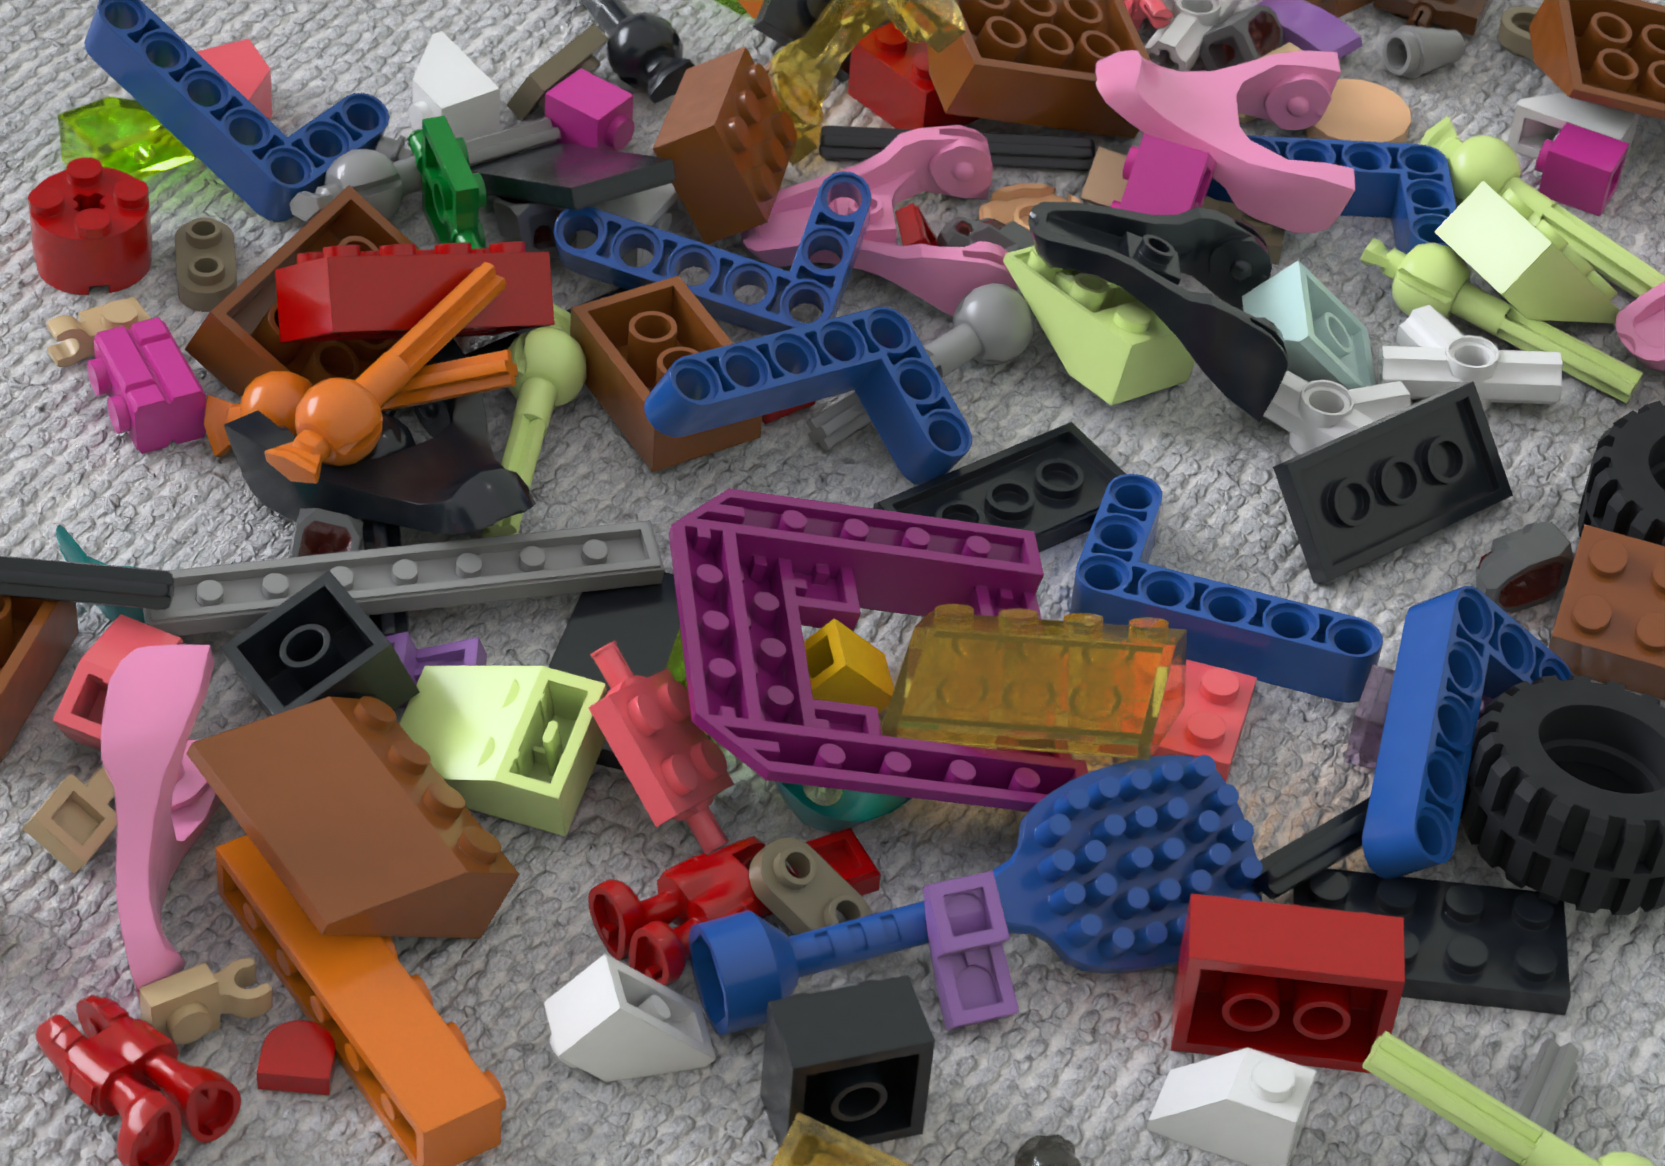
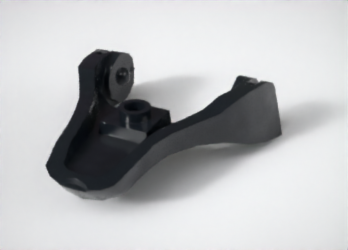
[1028,202,1288,422]
[224,339,536,534]

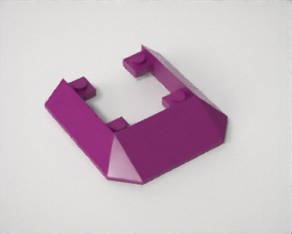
[668,488,1088,812]

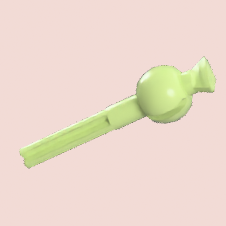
[1419,116,1665,298]
[1360,238,1644,404]
[482,303,587,538]
[1363,1031,1656,1166]

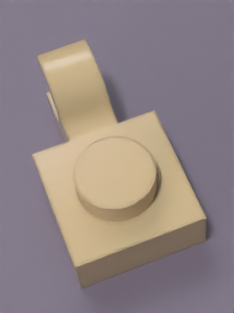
[47,297,151,367]
[22,766,117,874]
[139,958,273,1046]

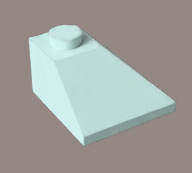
[1242,260,1376,390]

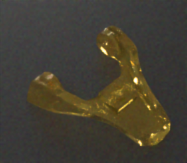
[765,0,966,166]

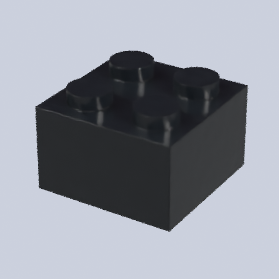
[220,570,419,717]
[760,975,935,1162]

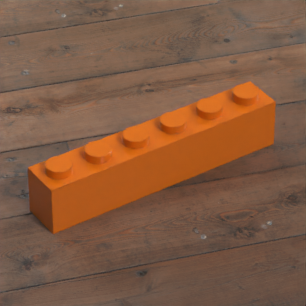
[215,834,506,1166]

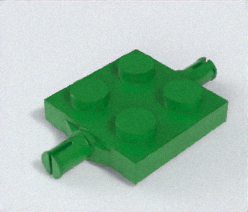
[407,115,487,249]

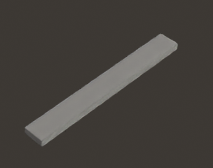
[142,520,665,636]

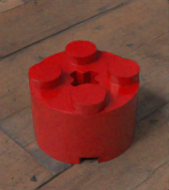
[28,157,153,295]

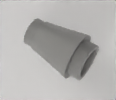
[1383,25,1465,79]

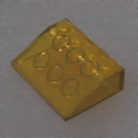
[882,604,1187,760]

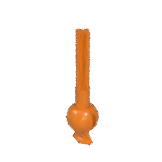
[264,262,506,484]
[204,349,518,457]

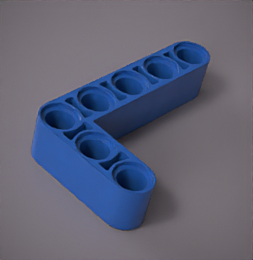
[84,0,390,222]
[1206,135,1457,254]
[554,171,871,335]
[644,307,972,485]
[1069,474,1383,703]
[1362,586,1572,879]

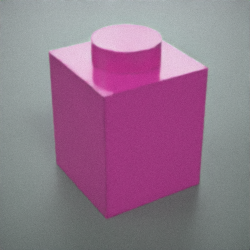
[545,68,635,151]
[1535,122,1629,217]

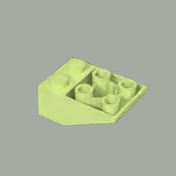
[1435,181,1620,324]
[1003,246,1195,406]
[399,666,607,837]

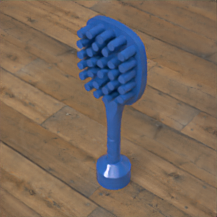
[689,755,1263,1036]

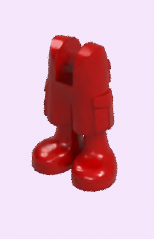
[588,836,797,986]
[35,995,241,1166]

